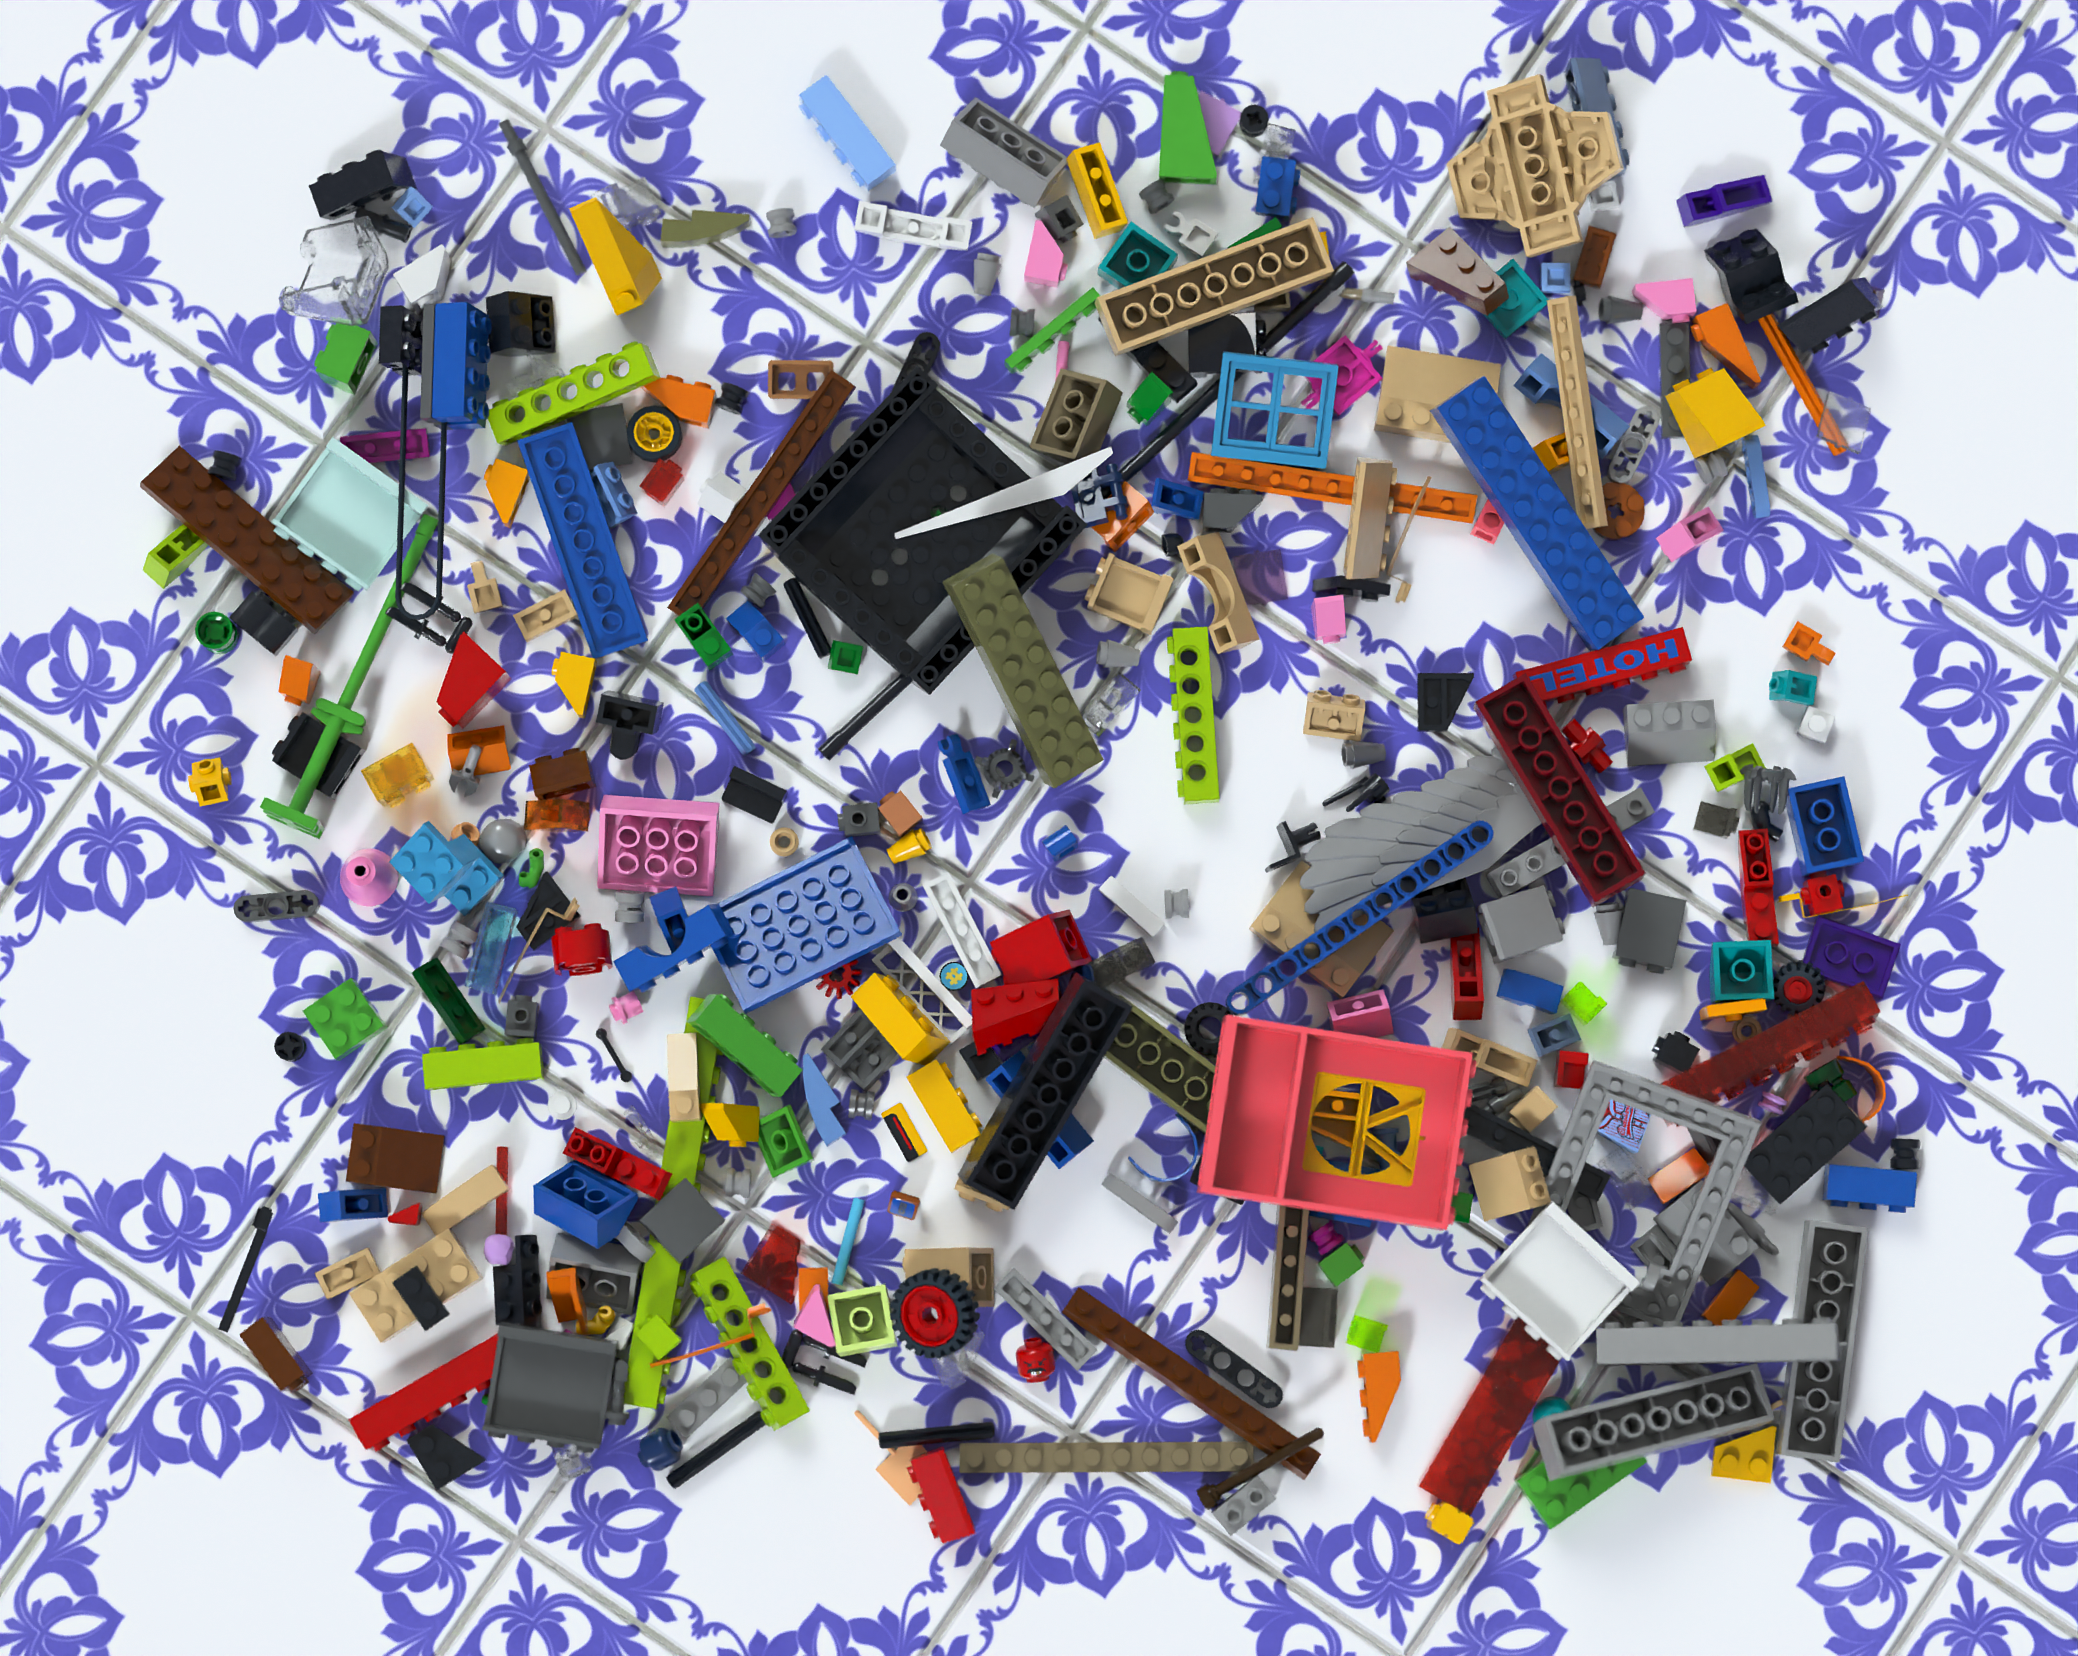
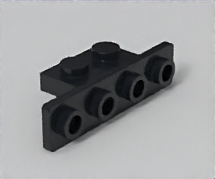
[493,1235,542,1328]

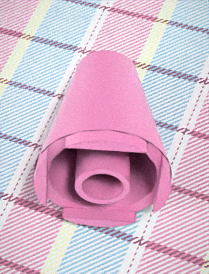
[340,848,399,907]

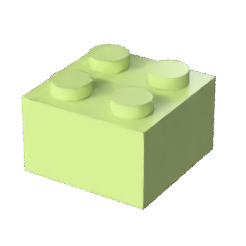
[827,1284,898,1357]

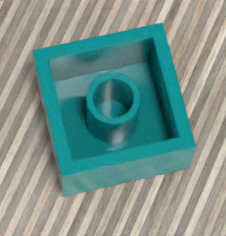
[1097,221,1178,289]

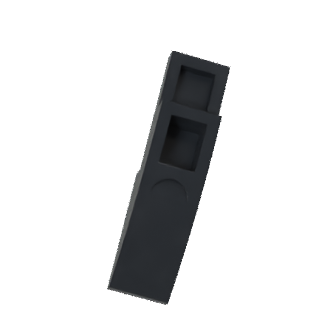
[1098,317,1198,404]

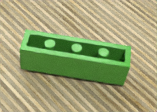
[687,994,802,1097]

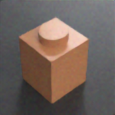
[878,790,923,838]

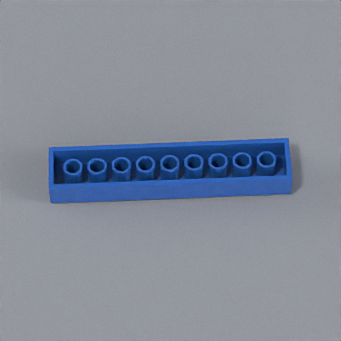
[1430,376,1644,651]

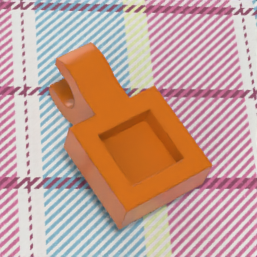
[1782,621,1836,666]

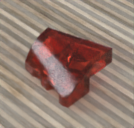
[741,1224,801,1305]

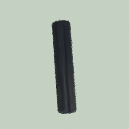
[783,577,831,659]

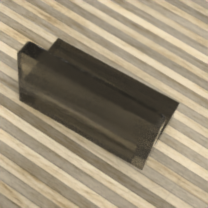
[1299,1287,1338,1348]

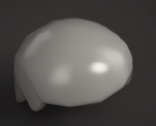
[480,819,526,864]

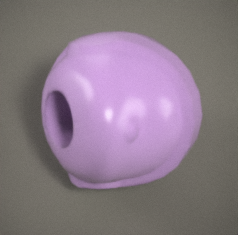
[484,1234,514,1266]

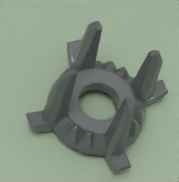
[974,739,1035,798]
[1739,764,1796,815]

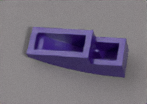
[1676,174,1773,227]

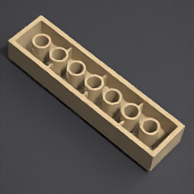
[1094,217,1334,356]

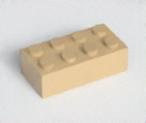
[349,1228,483,1343]

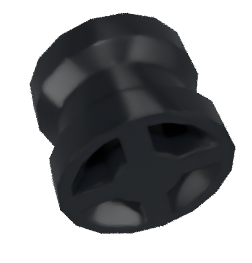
[1239,105,1269,138]
[714,382,749,415]
[208,450,242,481]
[274,1032,306,1062]

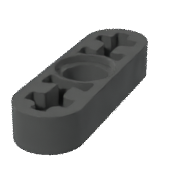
[233,890,320,923]

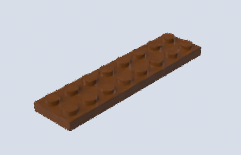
[140,446,354,635]

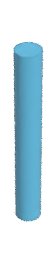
[831,1198,865,1286]

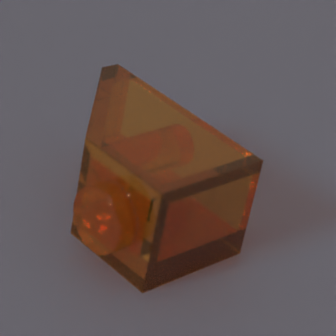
[524,799,590,833]

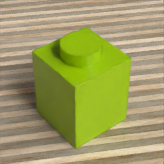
[636,1314,683,1360]

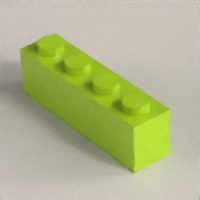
[422,1038,544,1091]

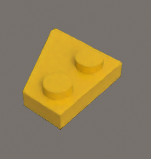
[1711,1426,1776,1483]

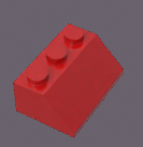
[907,1446,976,1544]

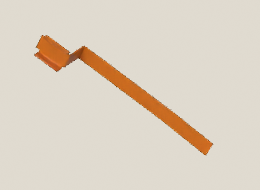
[649,1303,772,1367]

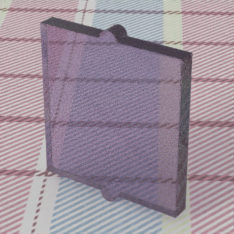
[1233,549,1288,606]

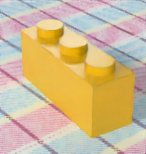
[1066,142,1128,239]
[906,1059,983,1154]

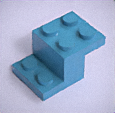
[389,821,504,916]

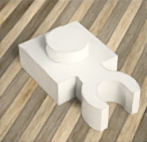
[1164,211,1218,258]

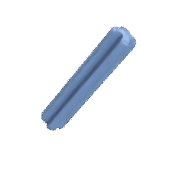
[694,681,756,756]

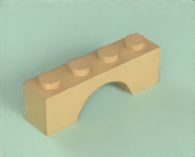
[1177,532,1259,654]

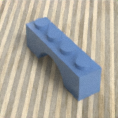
[1513,353,1630,459]

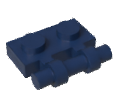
[1071,463,1129,528]

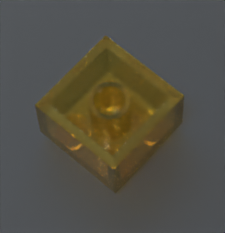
[361,742,435,808]

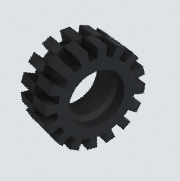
[1184,1002,1234,1055]

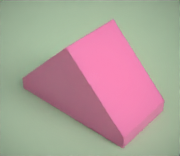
[794,1284,836,1347]

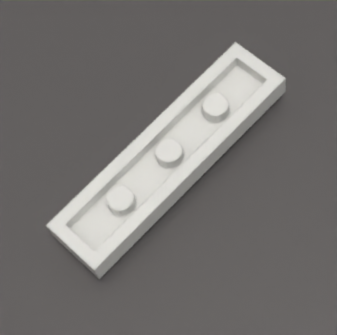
[923,872,1002,989]

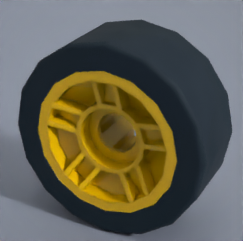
[626,405,683,463]

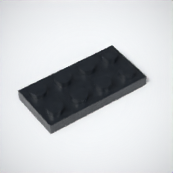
[1744,1083,1867,1205]

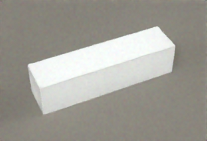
[1099,876,1165,938]

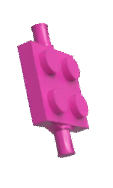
[1301,335,1383,416]

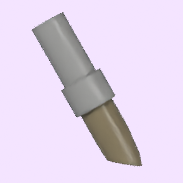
[1339,288,1395,304]

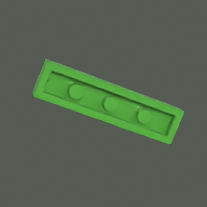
[1005,287,1100,374]

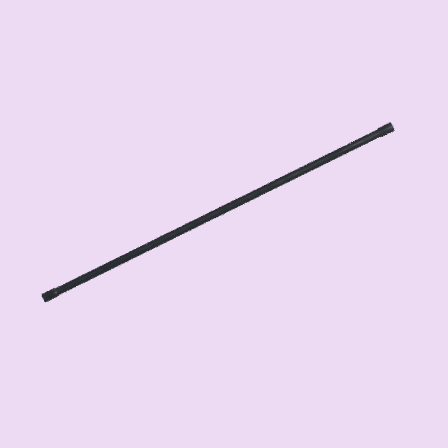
[817,261,1355,761]

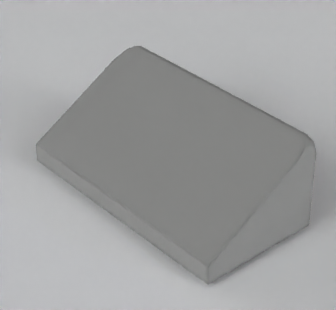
[1630,1224,1677,1268]

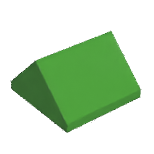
[758,1105,814,1178]

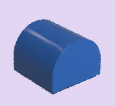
[1042,825,1079,862]

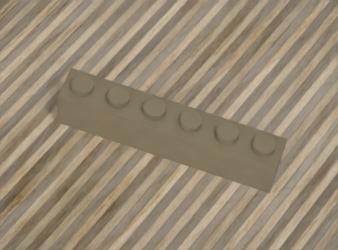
[1266,1205,1309,1351]

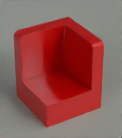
[1554,1050,1589,1089]

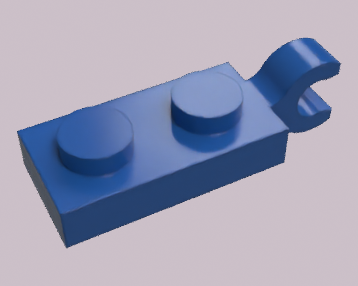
[938,734,991,814]

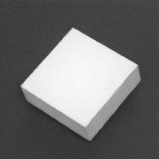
[1588,179,1620,213]

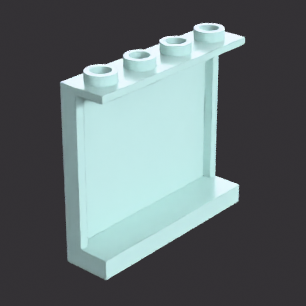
[271,437,428,592]

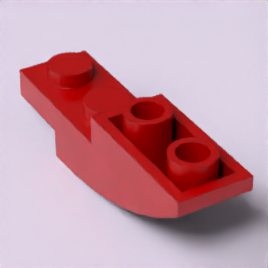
[1738,829,1779,947]
[563,1127,673,1201]

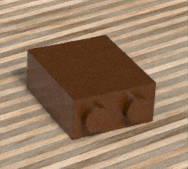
[239,1317,313,1393]

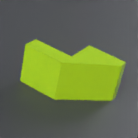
[1704,743,1766,792]

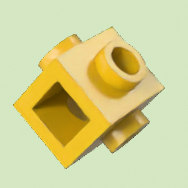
[188,757,232,807]

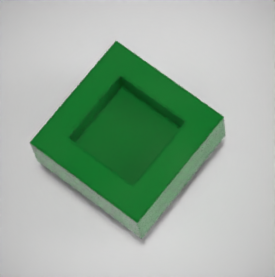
[827,640,863,675]

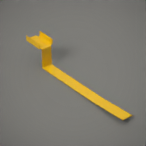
[1777,893,1908,918]

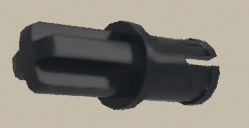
[354,207,412,243]

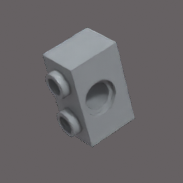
[1211,1475,1277,1536]

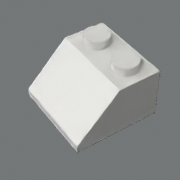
[393,244,451,315]

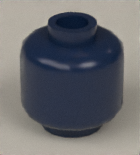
[638,1428,683,1471]

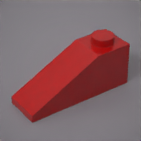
[1450,928,1484,1020]

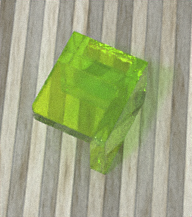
[1560,982,1607,1026]
[1345,1315,1388,1353]

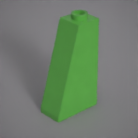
[1159,71,1217,185]

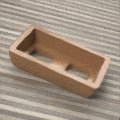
[768,360,834,399]

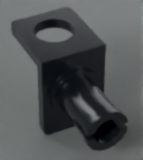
[1264,821,1321,873]

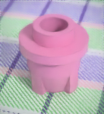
[608,991,643,1024]

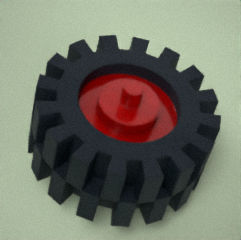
[1773,960,1826,1016]

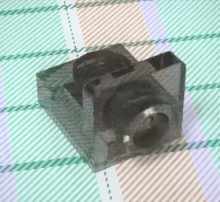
[1692,801,1739,839]

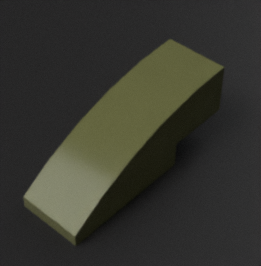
[661,210,751,248]

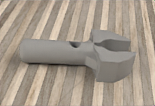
[449,745,482,797]

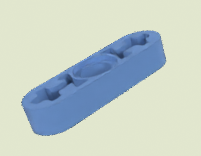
[1742,435,1770,519]

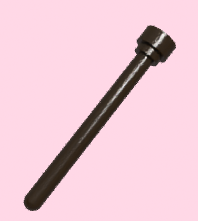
[1196,1427,1324,1510]

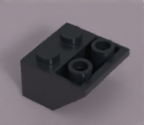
[486,291,556,357]
[1410,877,1478,944]

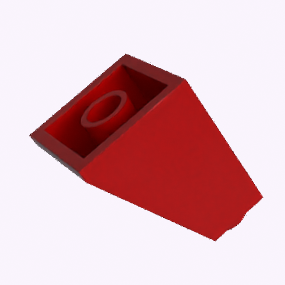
[436,632,511,729]
[990,909,1093,985]

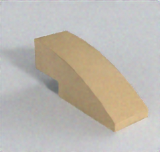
[1442,1028,1538,1087]
[421,1164,510,1236]

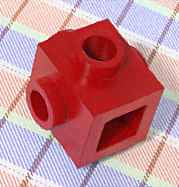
[1800,871,1845,916]

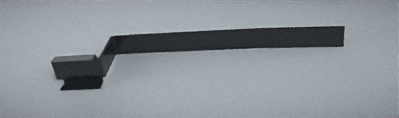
[218,1206,274,1333]

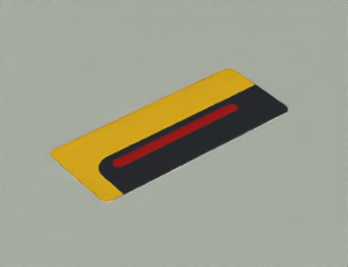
[881,1103,927,1162]

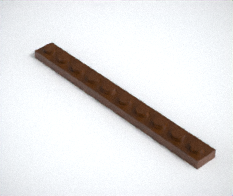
[667,370,856,616]
[1061,1287,1321,1480]

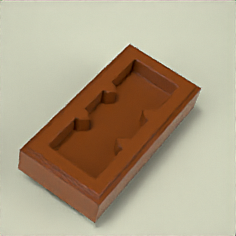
[1572,225,1617,290]

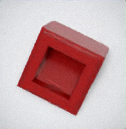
[388,1203,423,1226]

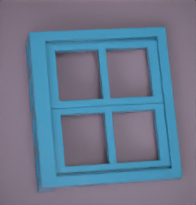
[1211,351,1339,469]

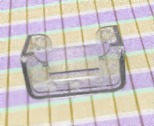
[278,216,389,326]

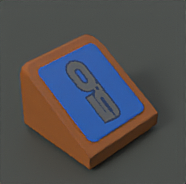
[887,1190,921,1220]

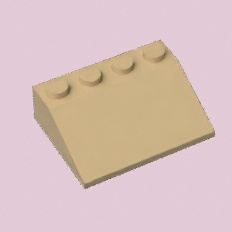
[1374,346,1501,443]
[1343,457,1397,579]
[1249,860,1394,999]

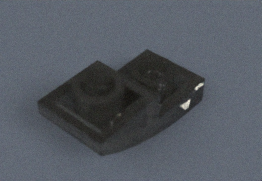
[1087,937,1155,988]

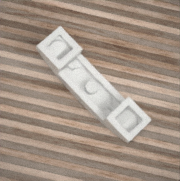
[854,201,972,250]

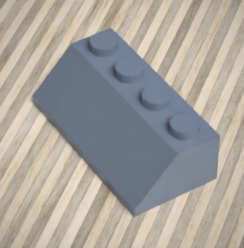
[1564,57,1630,178]

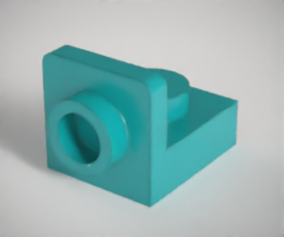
[1769,670,1817,706]

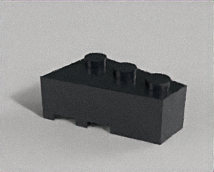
[308,150,417,220]

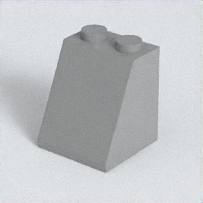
[1475,885,1565,965]

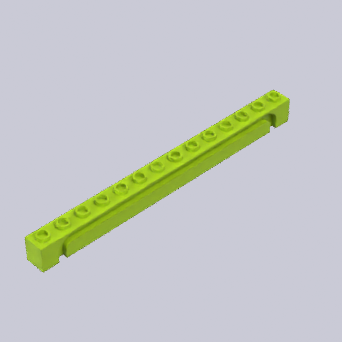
[624,996,723,1409]

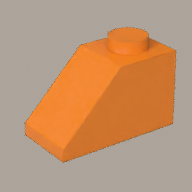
[278,655,321,706]

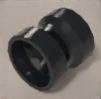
[1890,1138,1921,1170]

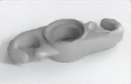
[1727,1202,1779,1255]

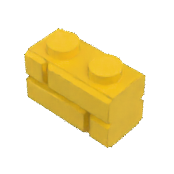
[1424,1501,1474,1545]

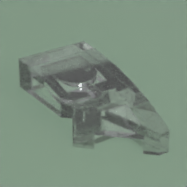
[623,1105,659,1162]

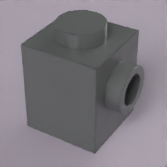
[837,802,881,838]

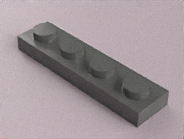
[1659,323,1690,439]

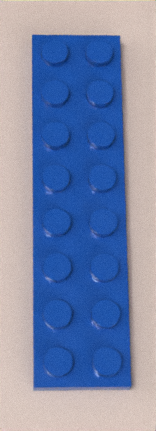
[517,422,648,659]

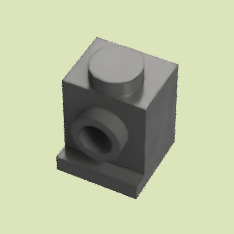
[1034,195,1084,243]
[504,995,539,1038]

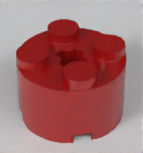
[551,923,613,976]

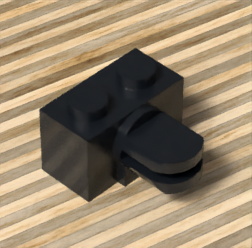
[596,690,664,760]

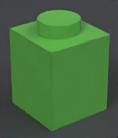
[1317,1242,1364,1287]

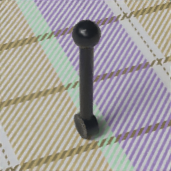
[596,1028,632,1082]

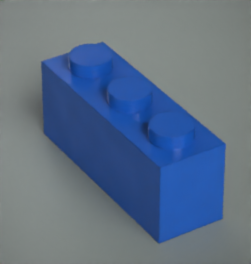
[1822,1164,1917,1213]

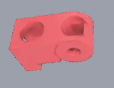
[1470,499,1504,545]

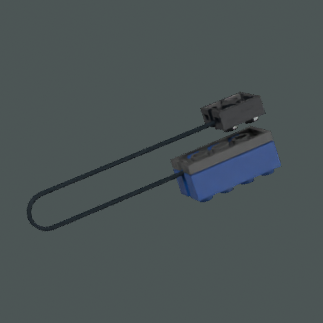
[379,302,492,620]

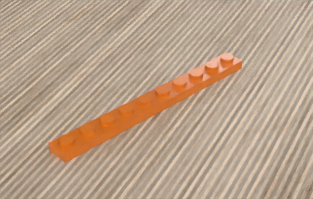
[1187,452,1478,524]

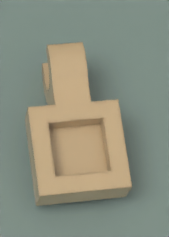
[467,560,503,614]

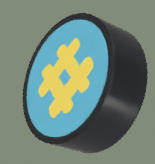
[939,962,969,991]

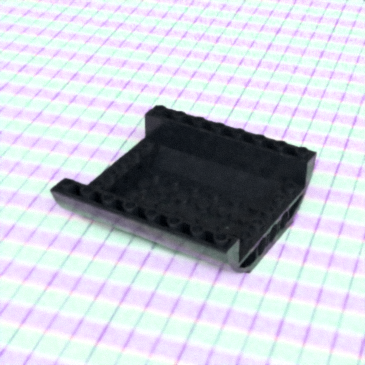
[758,365,1088,695]

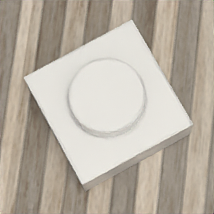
[1796,706,1836,744]

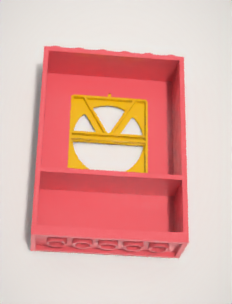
[1196,1015,1477,1231]

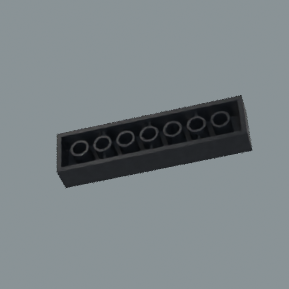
[957,972,1133,1210]

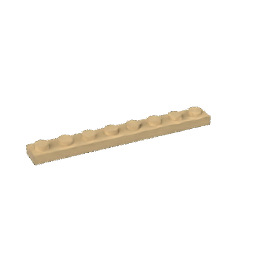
[1547,295,1608,529]

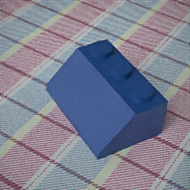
[533,1160,638,1249]

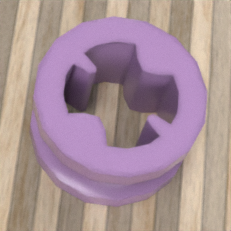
[1758,1091,1788,1116]

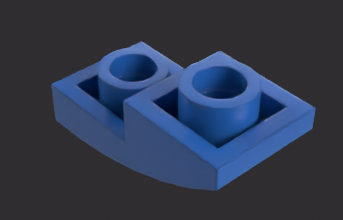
[1496,968,1564,1015]

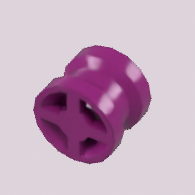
[1308,1220,1345,1256]

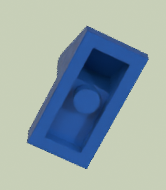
[1151,478,1204,520]

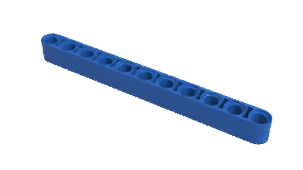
[1226,821,1494,1016]

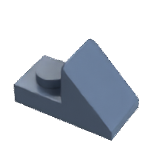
[1527,1013,1581,1057]

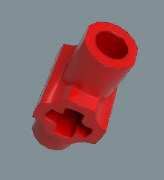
[1561,718,1613,774]

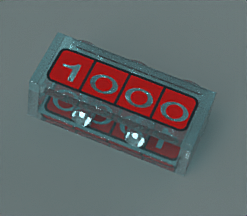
[464,901,518,996]

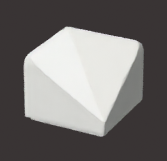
[605,1316,635,1351]

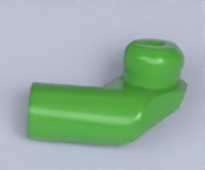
[519,848,544,889]

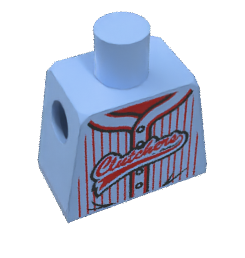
[1597,1099,1651,1154]

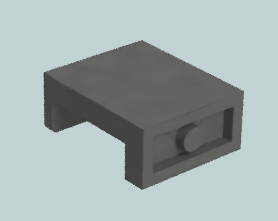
[1612,888,1687,974]

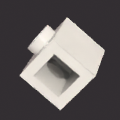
[697,471,748,523]

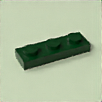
[411,957,486,1045]

